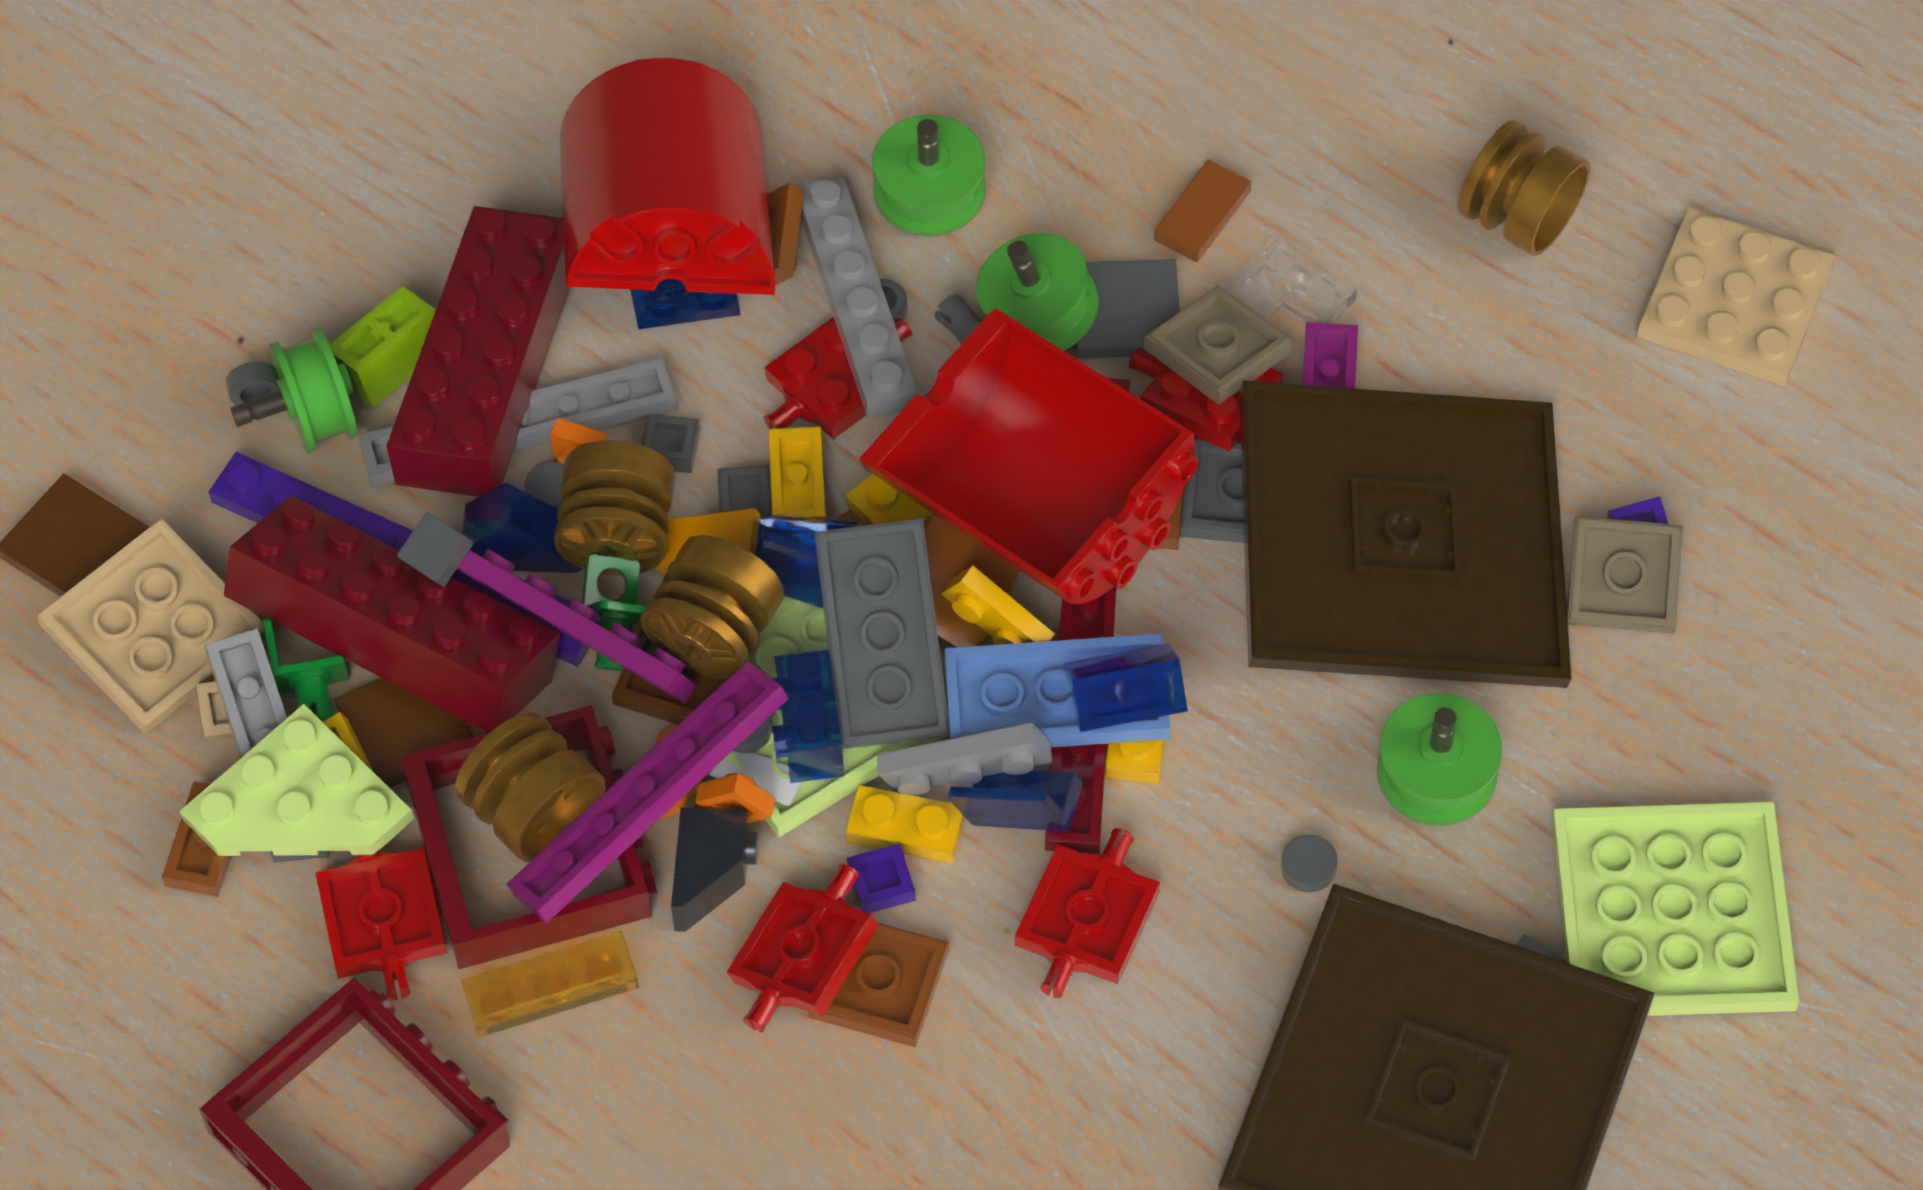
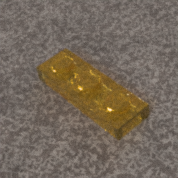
[461,930,639,1038]

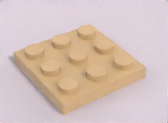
[1637,207,1836,387]
[37,518,266,735]

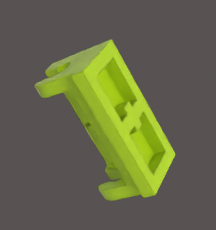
[329,286,436,409]

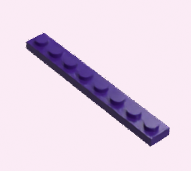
[208,452,600,667]

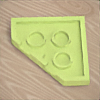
[179,704,415,856]

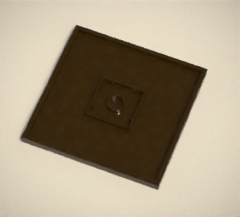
[1239,381,1572,688]
[1218,883,1655,1190]

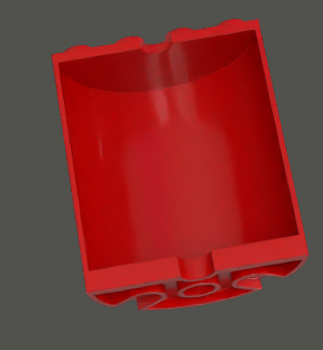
[560,58,775,295]
[859,308,1198,604]

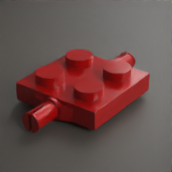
[764,317,913,440]
[1129,348,1283,452]
[1015,828,1160,998]
[315,848,447,1000]
[727,863,879,1033]

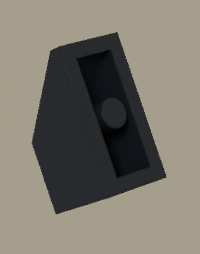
[671,808,758,932]

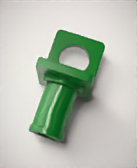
[582,554,647,671]
[263,618,349,722]

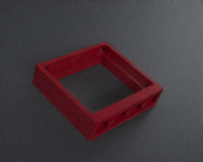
[401,705,658,970]
[199,977,510,1190]

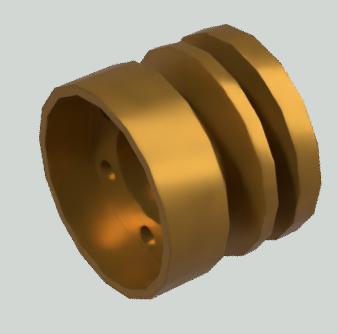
[1458,120,1591,256]
[554,440,675,575]
[641,535,784,679]
[455,712,606,863]

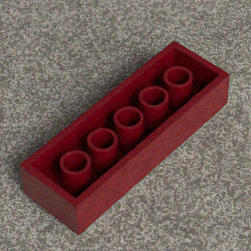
[386,206,570,500]
[224,496,561,733]

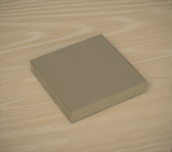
[1144,285,1293,405]
[1567,516,1683,634]

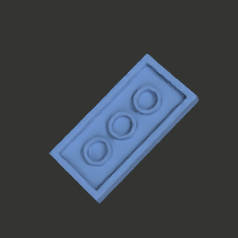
[944,634,1170,747]

